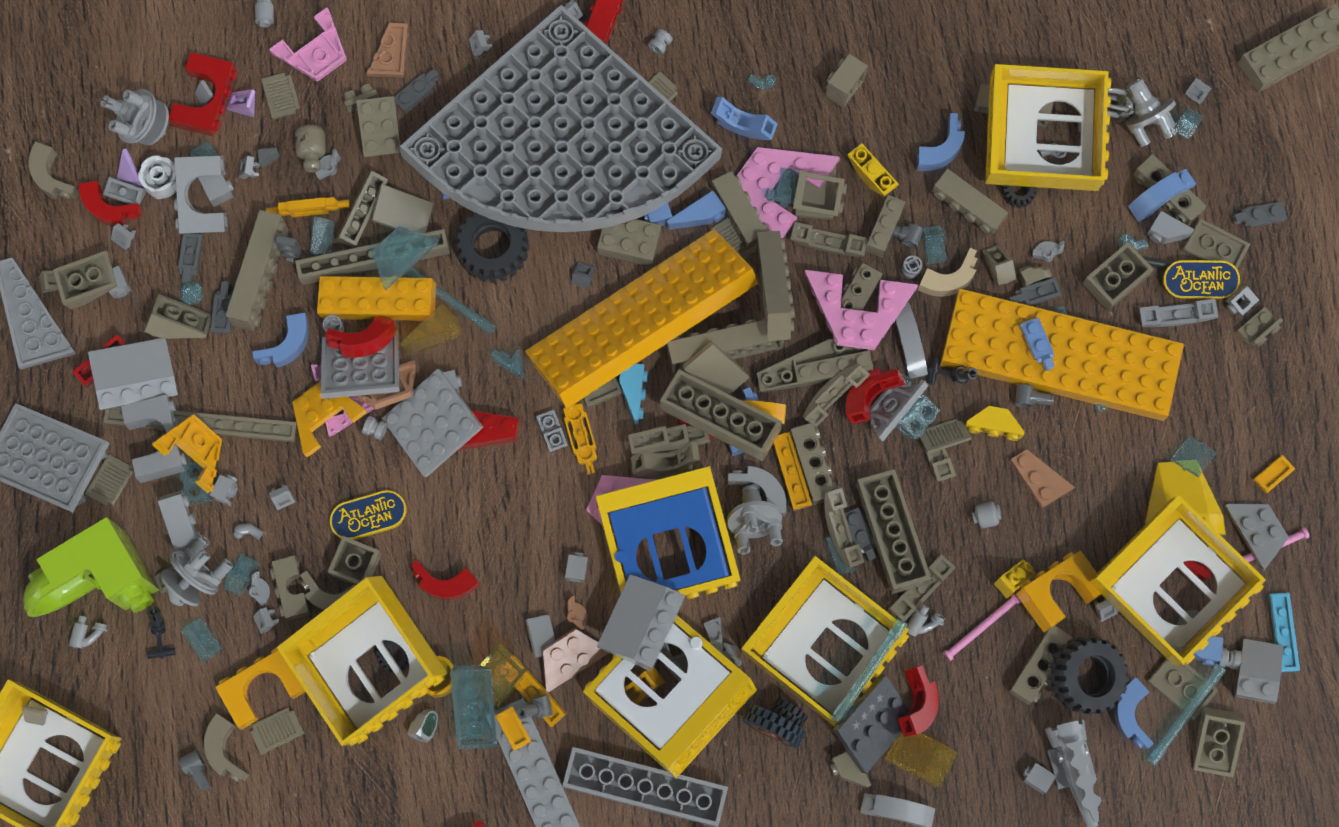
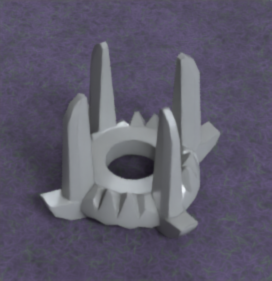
[1107,88,1135,123]

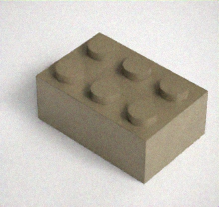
[356,96,402,157]
[597,219,661,267]
[1082,242,1154,311]

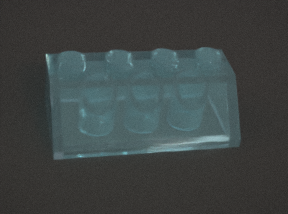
[450,664,498,749]

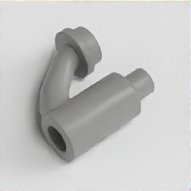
[906,604,945,636]
[69,616,107,649]

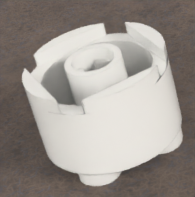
[138,156,176,199]

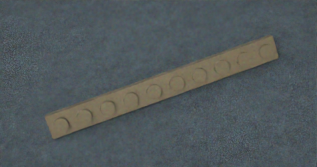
[103,406,297,442]

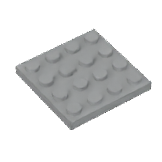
[321,330,400,399]
[382,369,483,477]

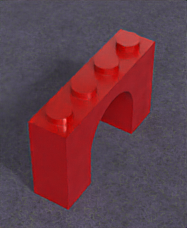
[168,52,237,137]

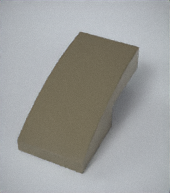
[923,446,956,482]

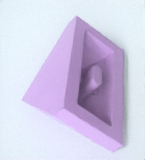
[226,89,255,117]
[117,148,143,188]

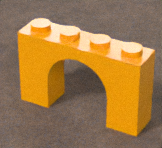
[1016,550,1102,632]
[215,648,306,730]

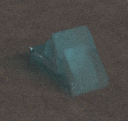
[1174,107,1204,139]
[922,225,947,264]
[490,348,525,381]
[224,554,260,598]

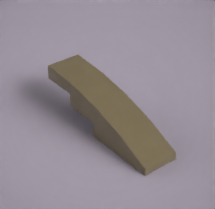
[628,424,710,454]

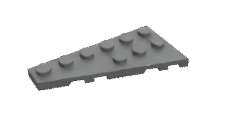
[0,258,76,369]

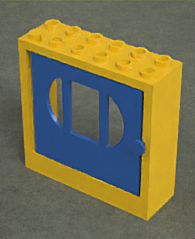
[596,466,741,600]

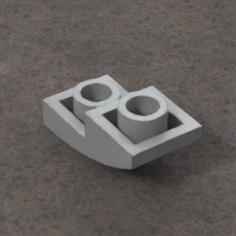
[536,410,568,452]

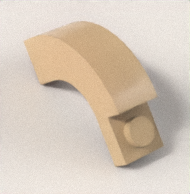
[918,248,978,297]

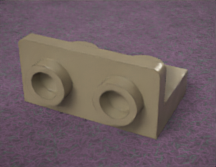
[1236,307,1283,349]

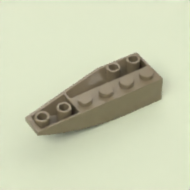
[757,339,873,392]

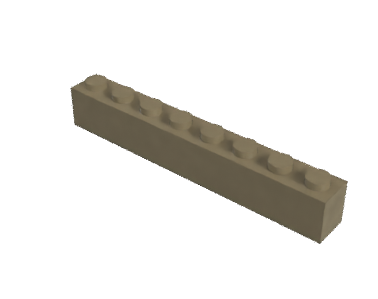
[295,229,450,285]

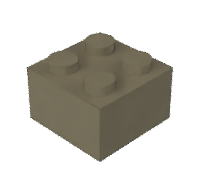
[825,54,868,108]
[328,536,382,585]

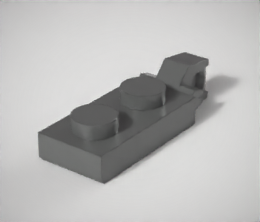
[395,69,440,114]
[1232,201,1287,227]
[178,233,204,286]
[276,235,301,264]
[1008,278,1062,306]
[210,281,233,334]
[845,507,876,562]

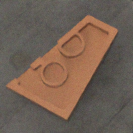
[366,23,408,78]
[1010,450,1075,508]

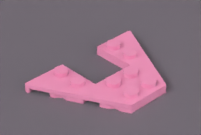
[737,147,840,238]
[804,270,918,350]

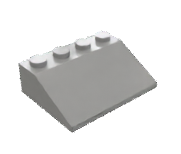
[88,338,178,410]
[597,575,685,671]

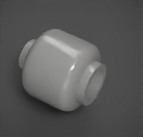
[972,501,1002,529]

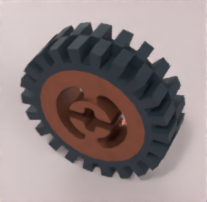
[742,704,806,749]

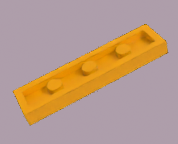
[773,432,812,511]
[499,655,567,727]

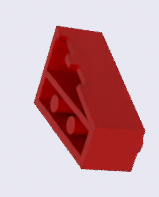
[584,0,624,44]
[457,411,520,451]

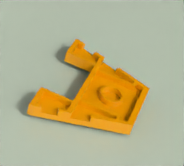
[292,381,367,457]
[152,414,222,493]

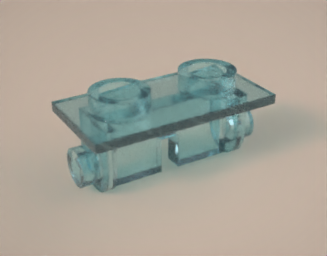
[775,168,800,208]

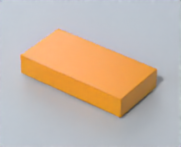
[1253,455,1295,494]
[495,706,532,751]

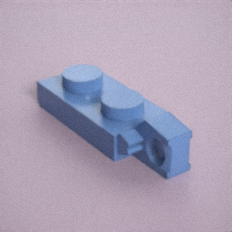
[1020,317,1055,371]

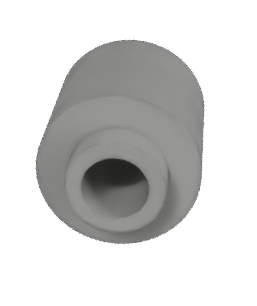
[255,0,274,27]

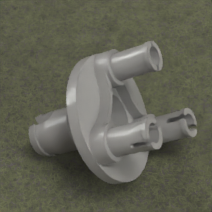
[1126,78,1176,147]
[727,485,783,554]

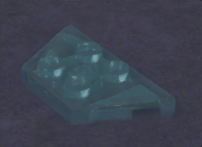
[372,226,439,290]

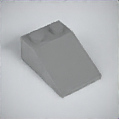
[1234,639,1284,704]

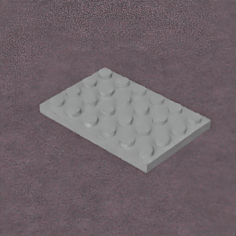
[0,403,110,513]

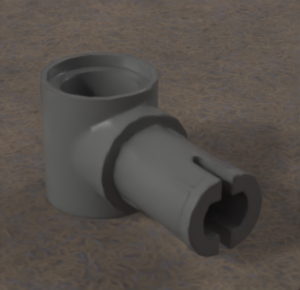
[892,224,923,248]
[1015,384,1054,407]
[517,695,553,719]
[178,750,211,791]

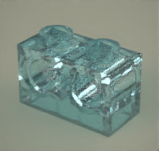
[896,395,940,439]
[179,462,212,505]

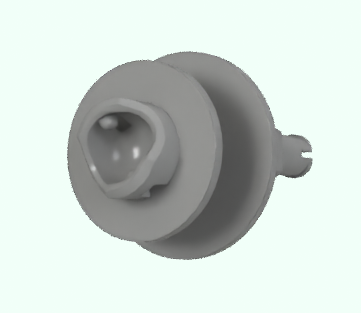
[101,89,169,145]
[160,535,233,606]

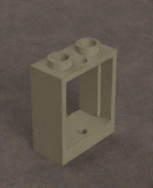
[793,171,847,217]

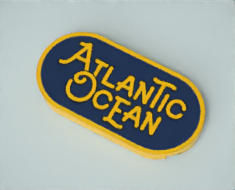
[1163,260,1240,299]
[330,490,407,540]

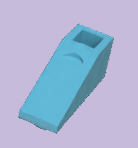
[619,364,648,424]

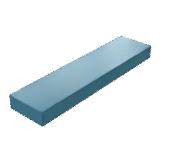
[1268,593,1300,672]

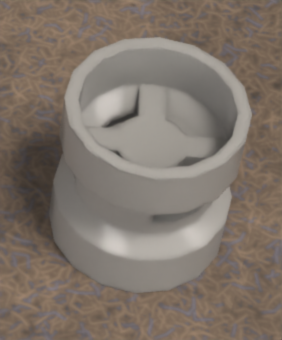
[648,29,673,55]
[902,256,922,279]
[323,315,344,332]
[362,416,388,440]
[1217,648,1242,670]

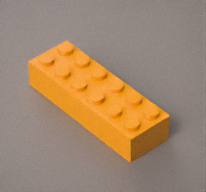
[317,276,437,321]

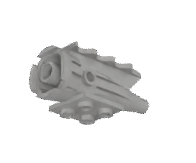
[1045,720,1102,827]

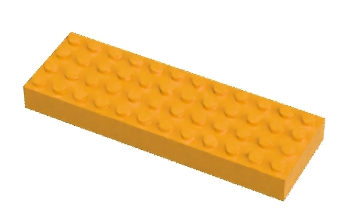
[525,229,758,409]
[940,289,1184,421]

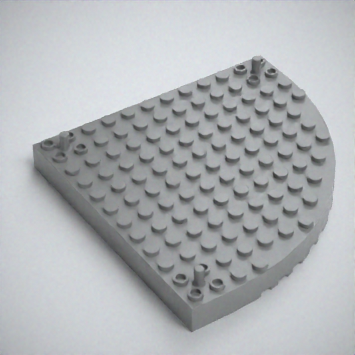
[400,5,722,232]

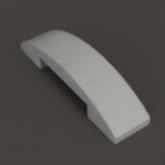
[1139,299,1218,327]
[894,303,928,379]

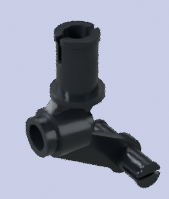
[927,357,978,385]
[147,607,176,659]

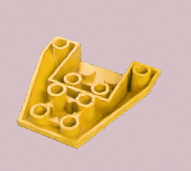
[1145,460,1226,540]

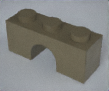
[865,195,905,258]
[270,556,311,621]

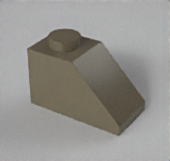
[982,244,1016,285]
[830,752,871,788]

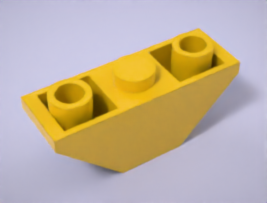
[848,143,899,197]
[965,406,1024,441]
[994,559,1036,598]

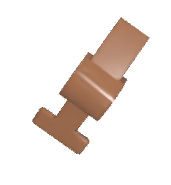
[567,596,588,631]

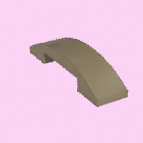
[790,222,868,257]
[803,363,870,428]
[825,488,864,568]
[889,554,956,623]

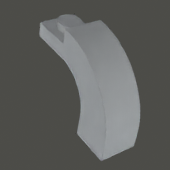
[728,466,786,516]
[860,793,935,827]

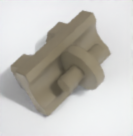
[344,83,379,114]

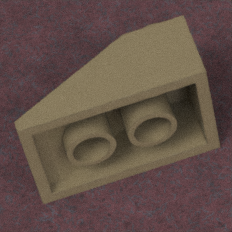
[53,251,117,310]
[144,294,212,339]
[1193,707,1246,777]

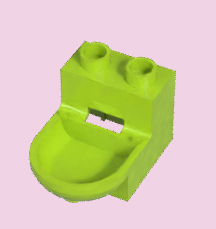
[23,517,159,617]

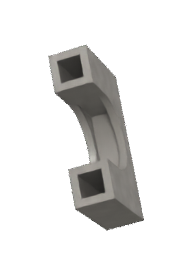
[172,156,228,234]
[121,395,187,483]

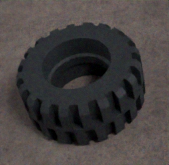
[455,212,529,283]
[1048,637,1129,714]

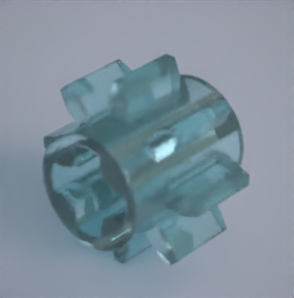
[180,282,204,305]

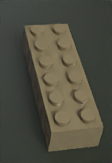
[1238,4,1339,93]
[226,210,289,332]
[757,231,795,341]
[667,318,784,373]
[660,370,782,462]
[856,469,931,594]

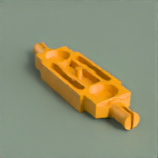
[266,197,350,217]
[563,403,597,475]

